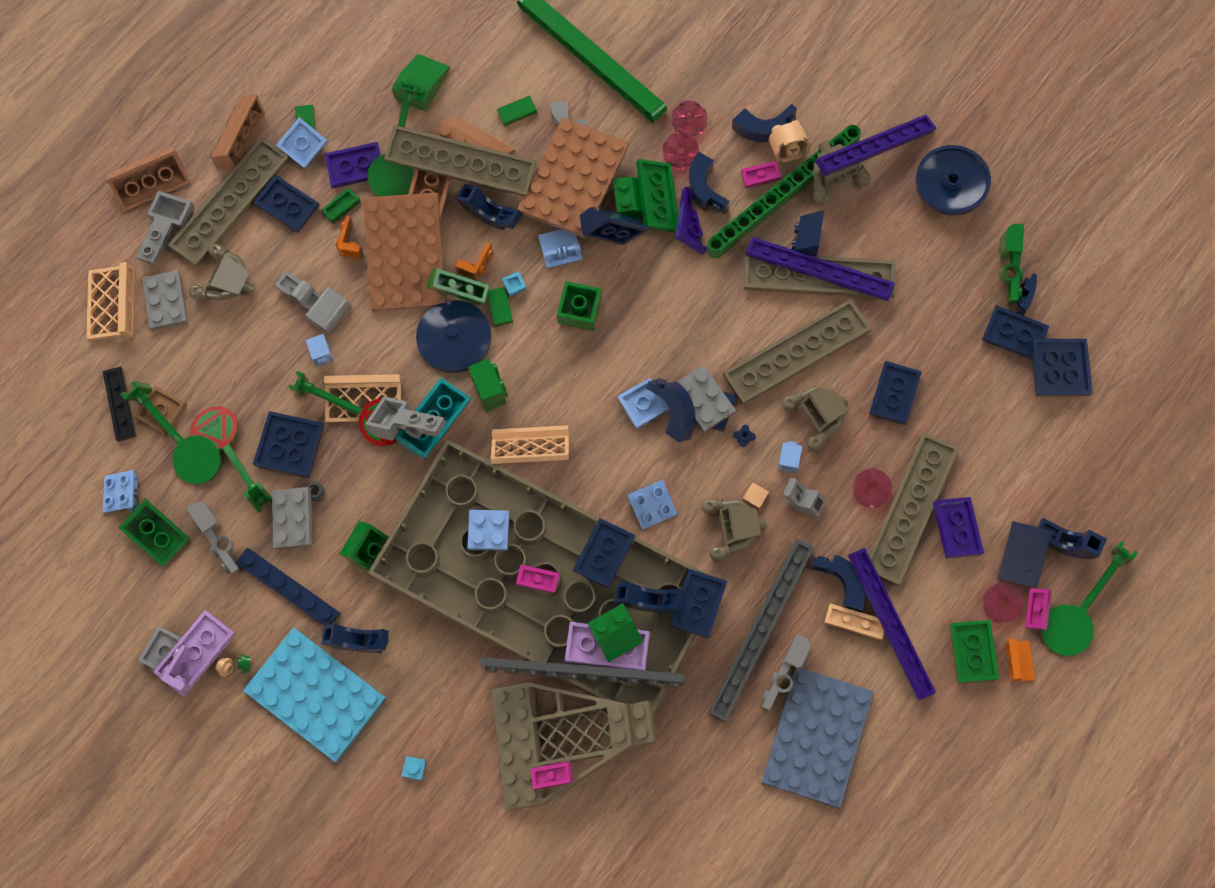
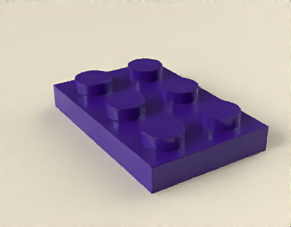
[324,142,381,189]
[933,497,984,559]

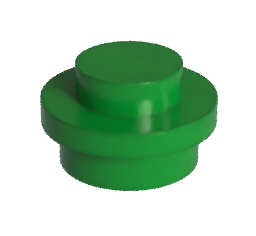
[237,654,250,673]

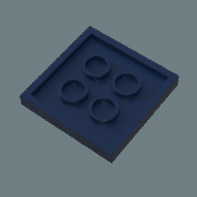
[1030,339,1093,396]
[253,411,325,478]

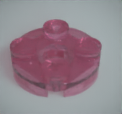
[671,101,708,137]
[662,132,699,170]
[853,468,893,507]
[983,582,1024,623]

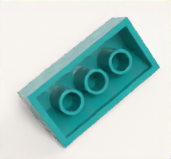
[395,377,471,459]

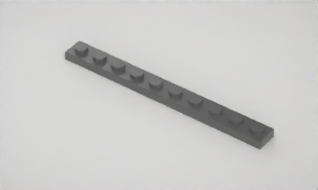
[708,539,814,722]
[480,657,685,688]

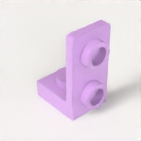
[161,645,190,694]

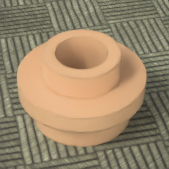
[215,658,234,677]

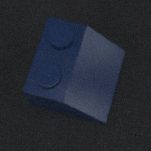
[791,211,824,256]

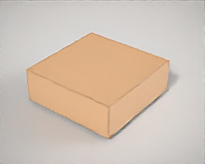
[743,482,769,509]

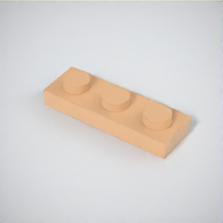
[824,603,885,641]

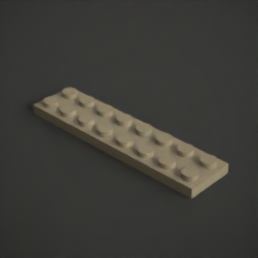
[384,125,536,196]
[168,137,290,268]
[744,256,895,298]
[723,299,872,405]
[869,432,959,586]

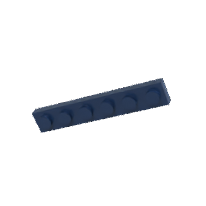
[236,547,341,625]

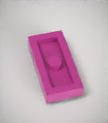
[741,161,781,188]
[516,565,560,594]
[1025,588,1052,630]
[530,762,574,790]

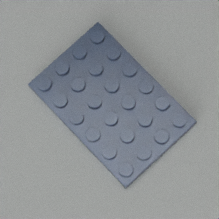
[761,667,874,808]

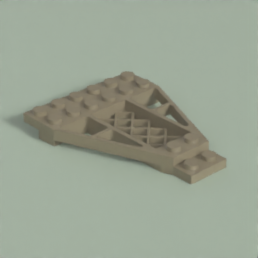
[491,682,656,811]

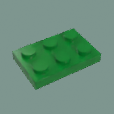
[950,620,999,684]

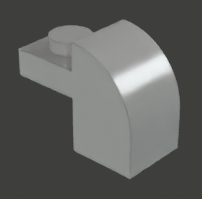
[783,478,827,517]

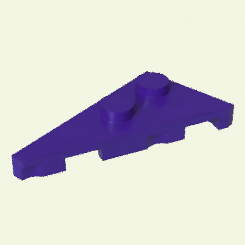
[675,186,707,255]

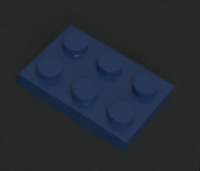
[253,175,320,233]
[982,305,1049,360]
[869,361,922,426]
[573,518,635,589]
[997,521,1052,588]
[670,569,727,639]

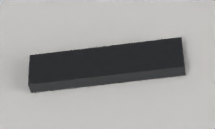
[103,366,136,442]

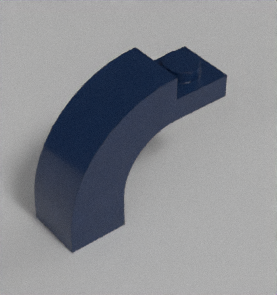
[732,104,797,142]
[689,151,730,214]
[455,184,522,230]
[646,378,695,442]
[1037,518,1107,559]
[810,555,866,612]
[614,582,686,614]
[321,624,389,653]

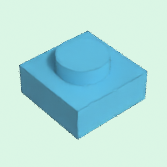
[502,271,527,297]
[402,756,427,781]

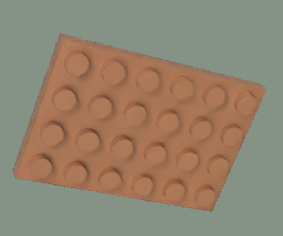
[517,117,629,238]
[363,193,446,310]

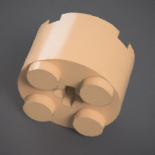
[769,120,811,163]

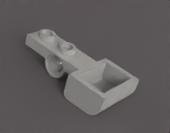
[136,191,194,265]
[275,271,351,335]
[365,397,446,440]
[186,502,240,574]
[761,634,810,710]

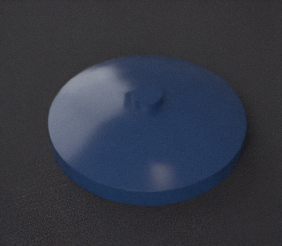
[916,145,991,215]
[416,300,491,373]

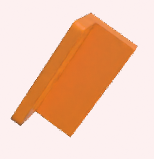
[1005,638,1035,682]

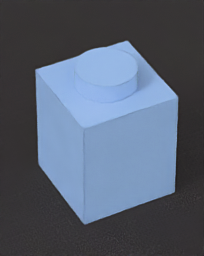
[306,334,333,366]
[778,441,802,473]

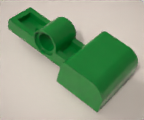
[999,224,1024,304]

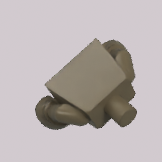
[813,141,871,206]
[189,244,255,301]
[782,387,848,452]
[702,498,767,562]

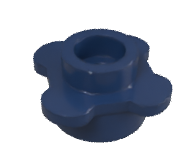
[733,425,756,447]

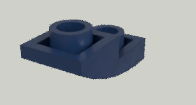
[1017,273,1037,316]

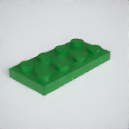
[636,159,678,233]

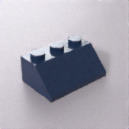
[579,207,648,245]

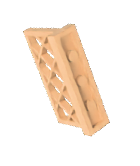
[87,262,135,341]
[324,374,402,423]
[491,425,570,464]

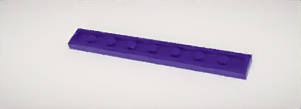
[815,115,936,177]
[746,237,895,301]
[848,548,936,701]

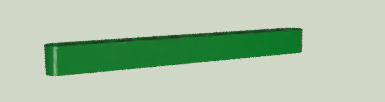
[517,0,668,123]
[707,125,861,259]

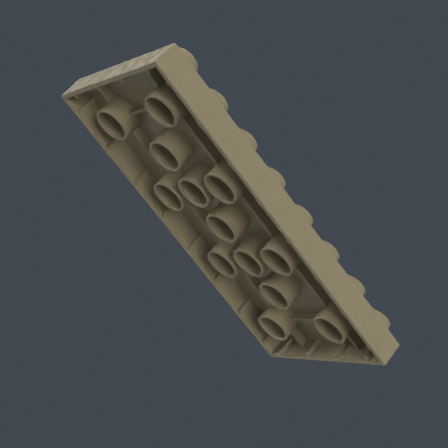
[368,440,708,716]

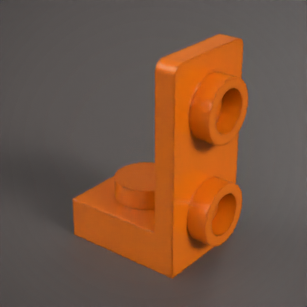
[336,215,363,259]
[455,242,494,281]

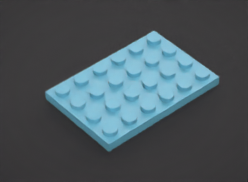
[243,627,386,763]

